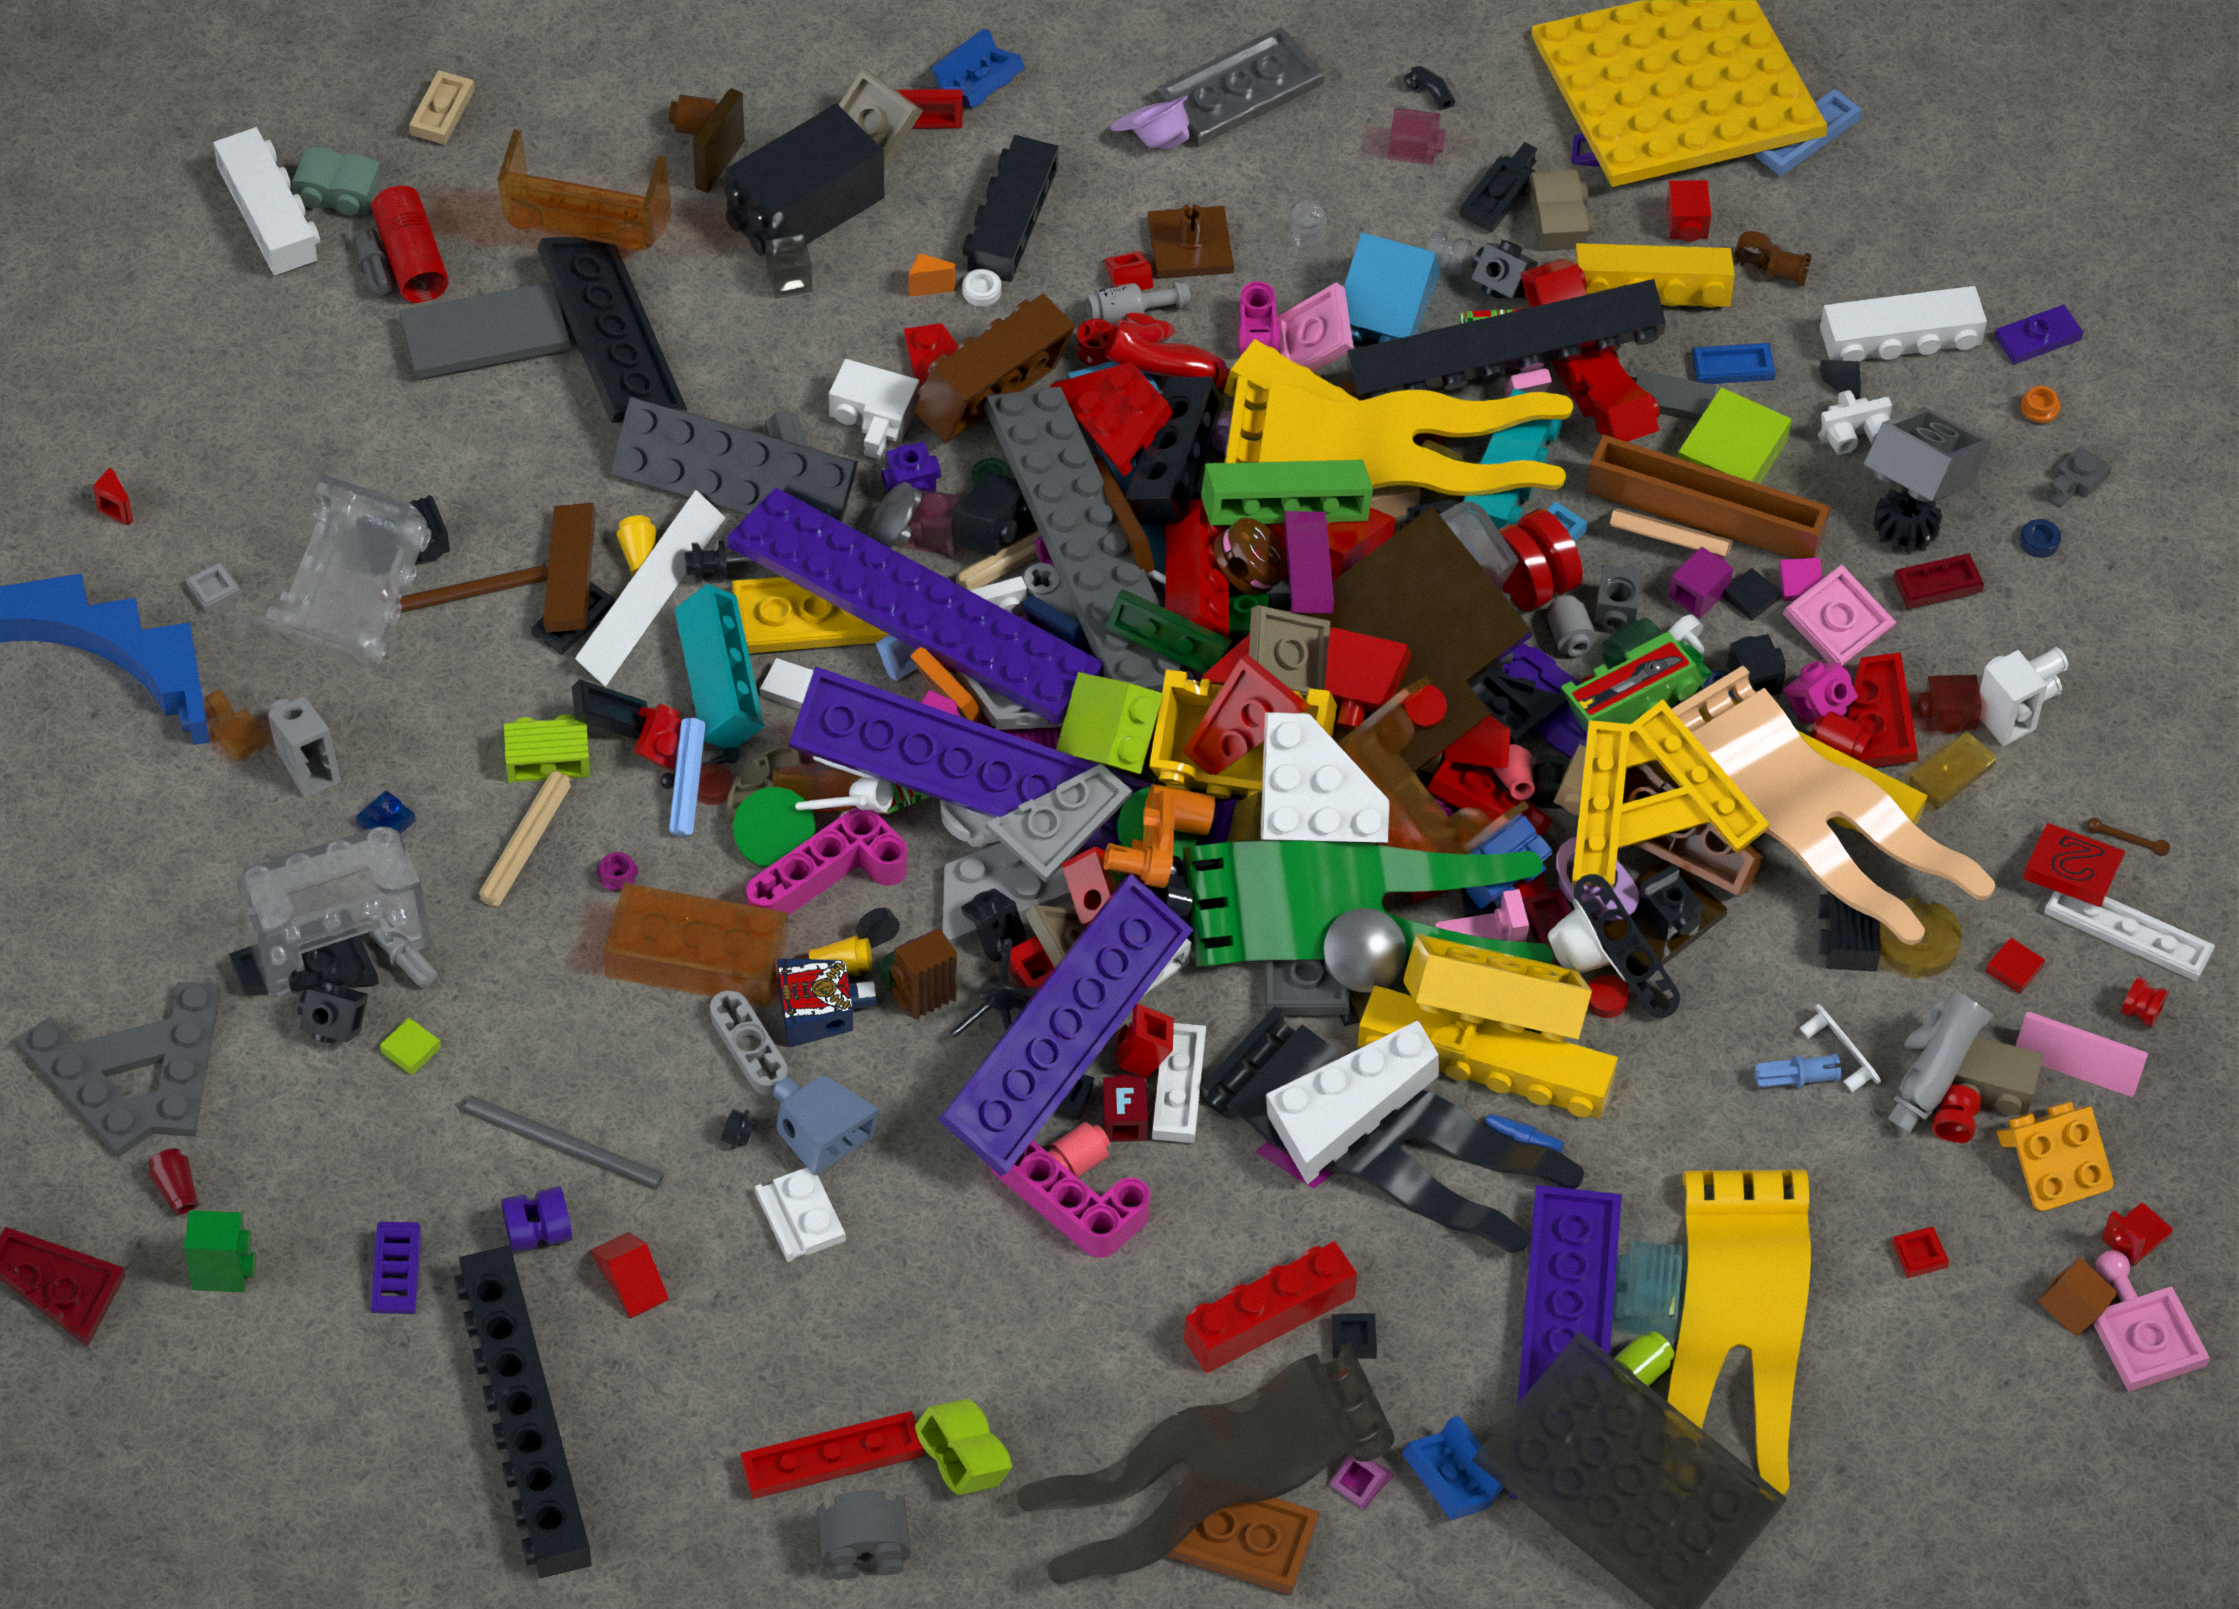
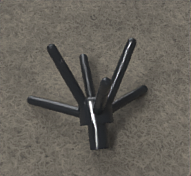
[950,938,1040,1038]

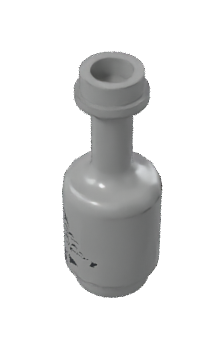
[1086,282,1191,326]

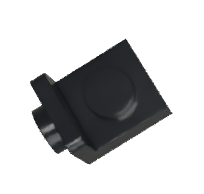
[961,888,1028,963]

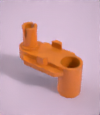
[1103,784,1215,888]

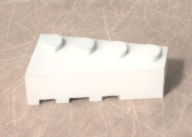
[1266,1021,1439,1184]

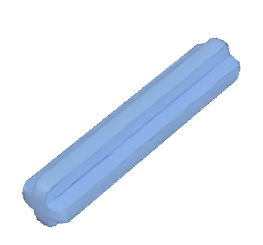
[669,718,706,837]

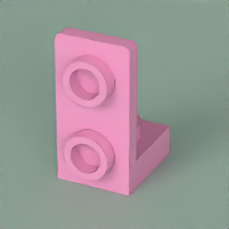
[1435,889,1529,942]

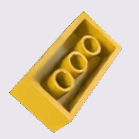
[1403,934,1592,1042]

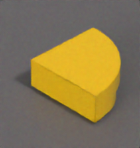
[1428,1019,1478,1063]

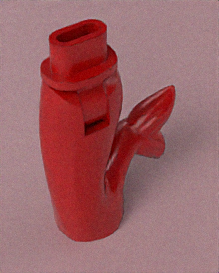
[1104,313,1231,389]

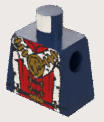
[777,958,876,1047]

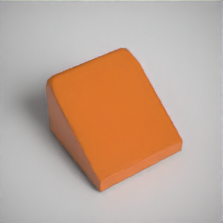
[909,253,955,297]

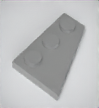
[985,764,1132,882]

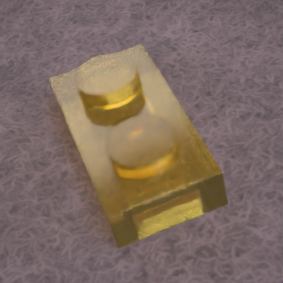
[1908,731,1997,810]

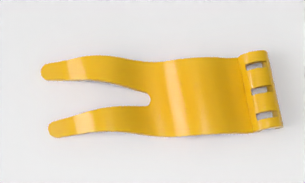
[1225,376,1573,496]
[1662,1169,1811,1500]

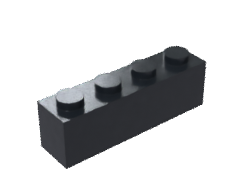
[962,135,1059,282]

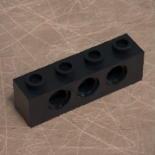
[1125,376,1224,525]

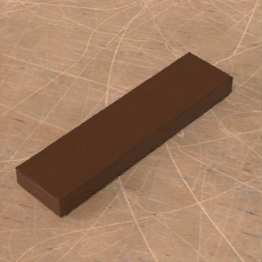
[1093,456,1155,573]
[543,502,596,633]

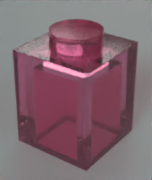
[1388,108,1446,165]
[911,491,959,556]

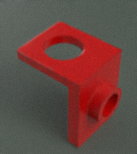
[2102,1202,2173,1267]

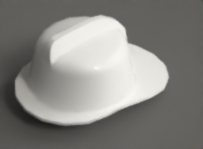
[1548,899,1626,982]

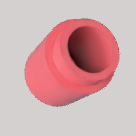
[1048,1122,1110,1178]

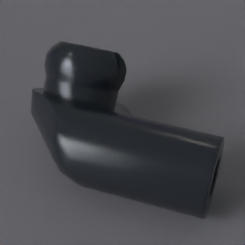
[1403,66,1455,110]

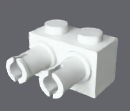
[1974,647,2068,746]

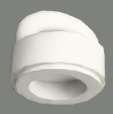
[1668,615,1704,655]

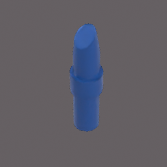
[1485,1114,1565,1153]

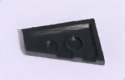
[229,911,379,995]

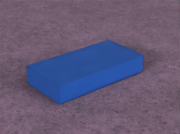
[1691,343,1775,384]

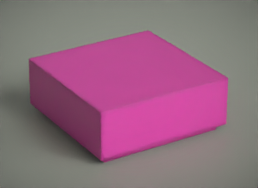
[1779,558,1823,601]

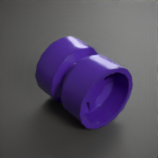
[501,1186,573,1254]

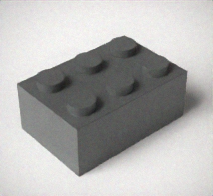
[1863,407,1992,502]

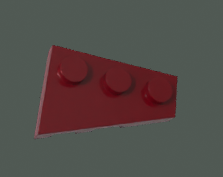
[0,1227,126,1347]

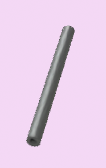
[465,1096,664,1189]

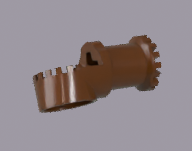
[1734,231,1812,286]

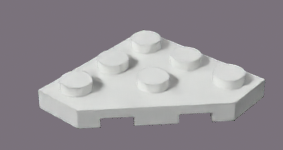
[1261,712,1389,842]

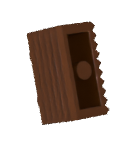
[891,928,957,1019]

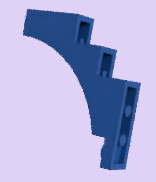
[0,573,210,745]

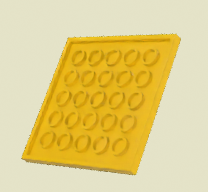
[1532,0,1827,187]

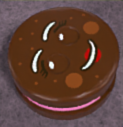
[1213,517,1289,597]

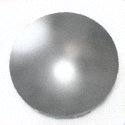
[868,482,922,548]
[1324,908,1406,992]

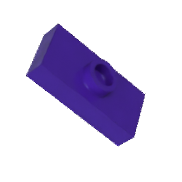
[1995,304,2083,365]

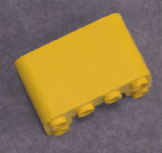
[1149,669,1337,805]

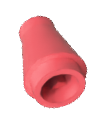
[1493,745,1535,800]

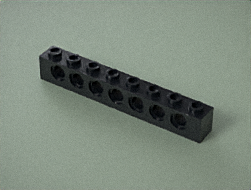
[454,1245,592,1579]

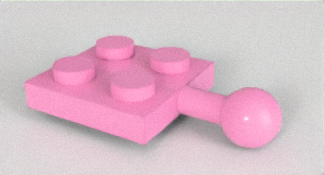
[2093,1250,2210,1392]

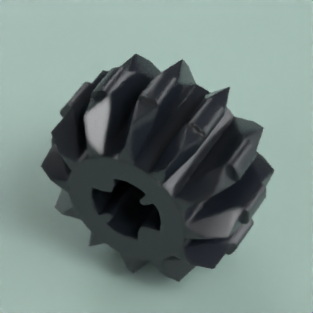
[1873,487,1942,555]

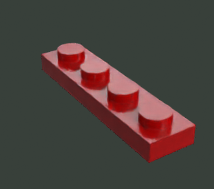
[740,1411,924,1499]

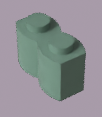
[292,147,382,216]

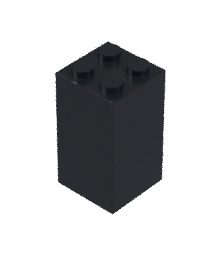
[724,103,885,264]

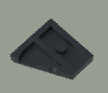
[1469,668,1570,745]

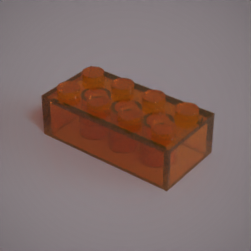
[603,883,789,1007]

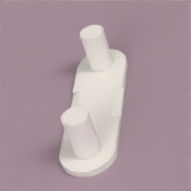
[1799,1003,1881,1093]

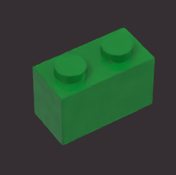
[184,1210,256,1293]

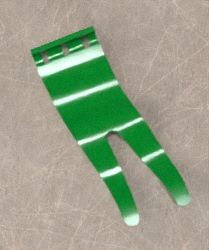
[1182,840,1553,966]

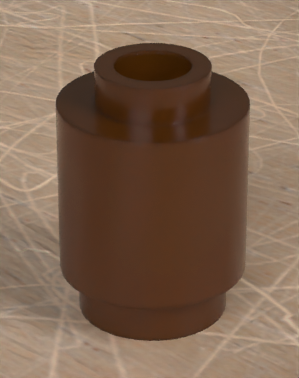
[669,94,718,135]

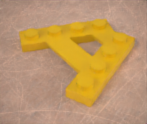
[1572,699,1770,889]

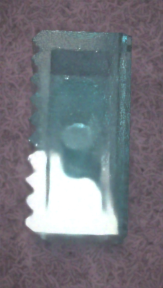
[1615,1239,1683,1339]

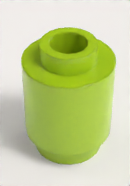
[1610,1331,1674,1394]

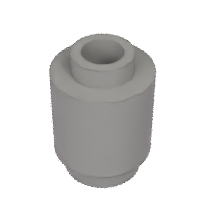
[1547,596,1597,657]

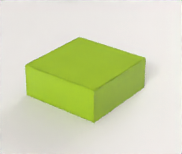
[380,1017,441,1075]

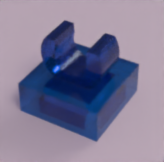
[356,791,416,846]

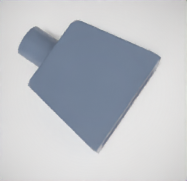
[773,1076,879,1175]

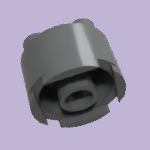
[816,1490,911,1580]

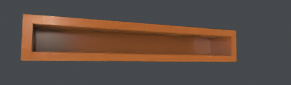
[1586,435,1831,559]

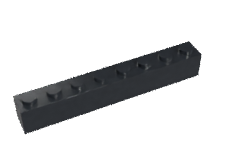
[1346,279,1666,401]

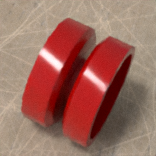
[1485,508,1583,612]

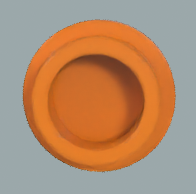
[2020,386,2061,423]

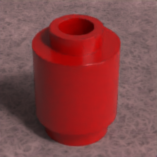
[1810,711,1875,763]

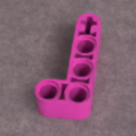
[746,808,907,927]
[989,1140,1150,1258]

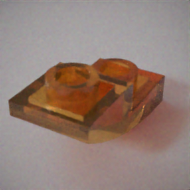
[773,763,862,812]

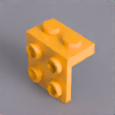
[1996,1101,2114,1211]

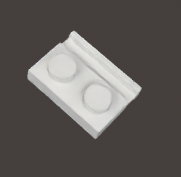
[755,1167,846,1262]

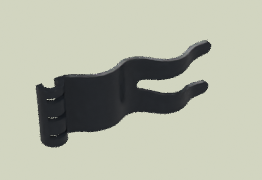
[1200,1006,1584,1253]

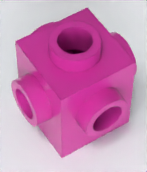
[1783,660,1858,724]

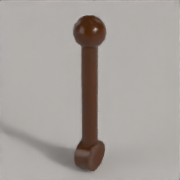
[2086,817,2170,856]

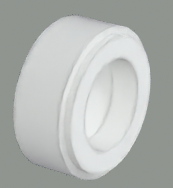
[962,269,1001,306]

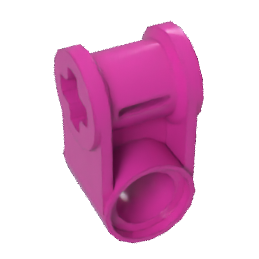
[1238,281,1279,356]

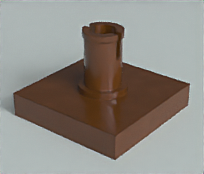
[1147,204,1234,279]

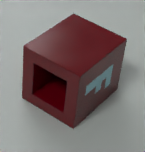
[1102,1074,1148,1142]

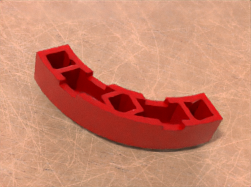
[1520,258,1660,442]

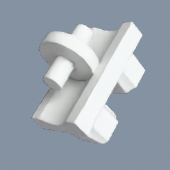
[1818,390,1892,455]

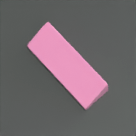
[2015,1012,2148,1097]

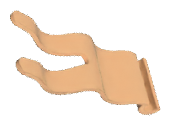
[1672,666,1995,945]

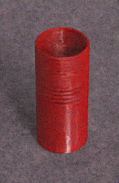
[371,185,449,303]

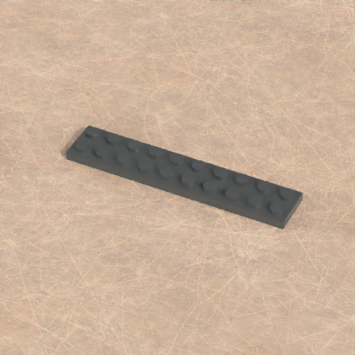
[984,387,1194,693]

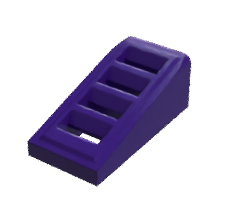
[371,1221,422,1314]

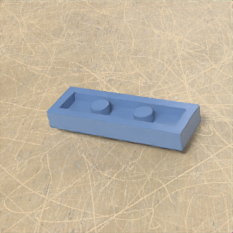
[1754,89,1862,177]

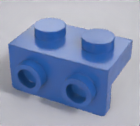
[932,29,1025,109]
[1401,1416,1507,1521]

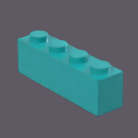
[1460,389,1562,537]
[674,583,765,749]

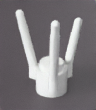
[795,756,893,817]

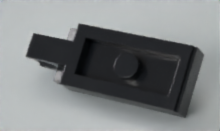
[1460,142,1538,233]

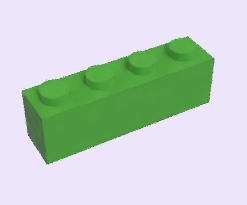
[1201,460,1373,525]

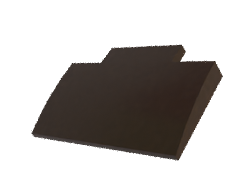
[1200,506,1533,818]

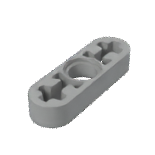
[710,990,788,1095]

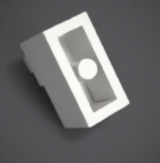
[829,359,920,459]

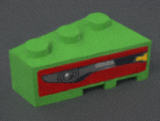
[1561,631,1704,734]

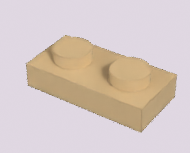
[409,70,475,145]

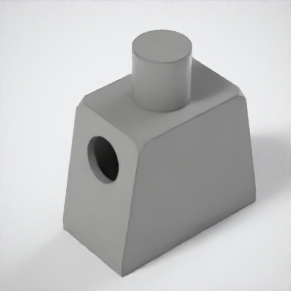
[268,698,341,798]

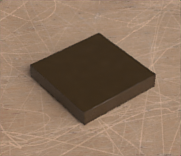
[693,88,745,193]

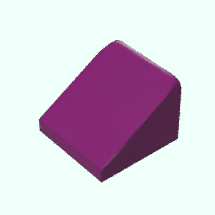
[1328,1448,1394,1510]

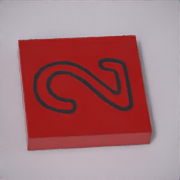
[2022,822,2125,907]

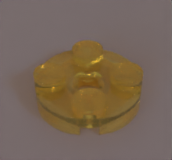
[1880,898,1962,979]

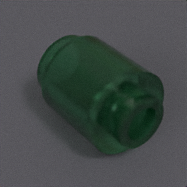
[1602,618,1662,669]

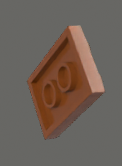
[1164,1472,1319,1595]

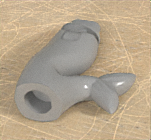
[1888,990,1994,1133]

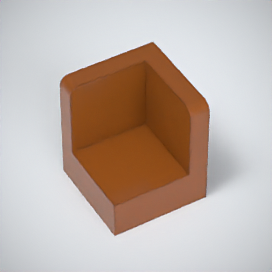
[2038,1256,2117,1336]

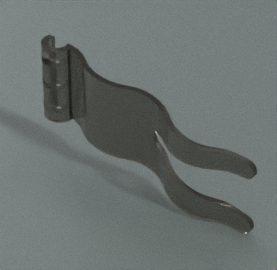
[1017,1342,1395,1584]

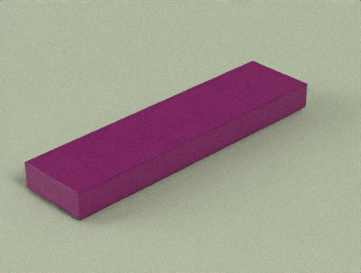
[1284,511,1334,614]

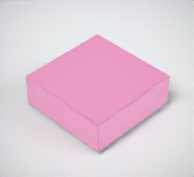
[1504,368,1552,398]

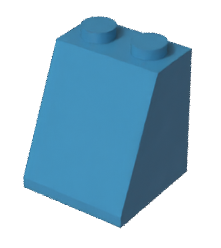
[1344,232,1441,343]

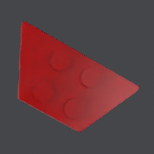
[1050,362,1173,476]

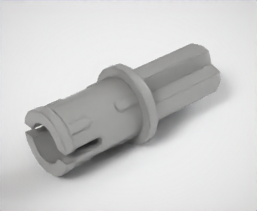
[369,918,437,988]

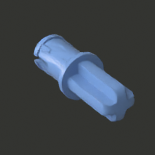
[1754,1054,1841,1088]

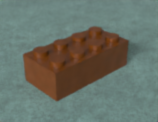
[914,293,1075,444]

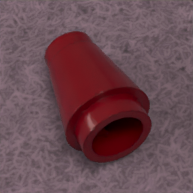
[148,1148,199,1216]

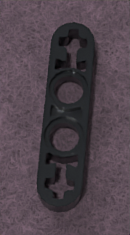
[1573,874,1680,1018]

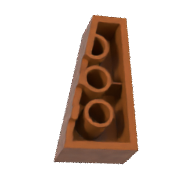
[1623,761,1766,896]

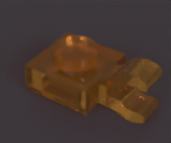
[205,689,269,763]

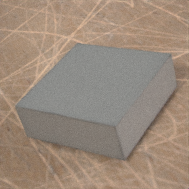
[185,562,242,614]

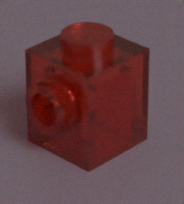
[1918,674,1982,734]

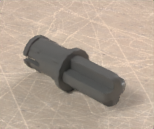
[353,228,393,297]

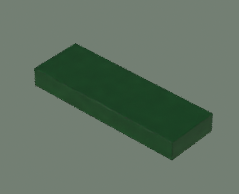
[1105,589,1233,675]

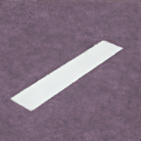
[575,490,726,687]

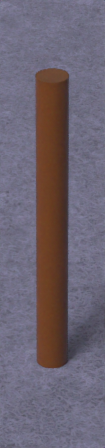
[388,564,548,615]

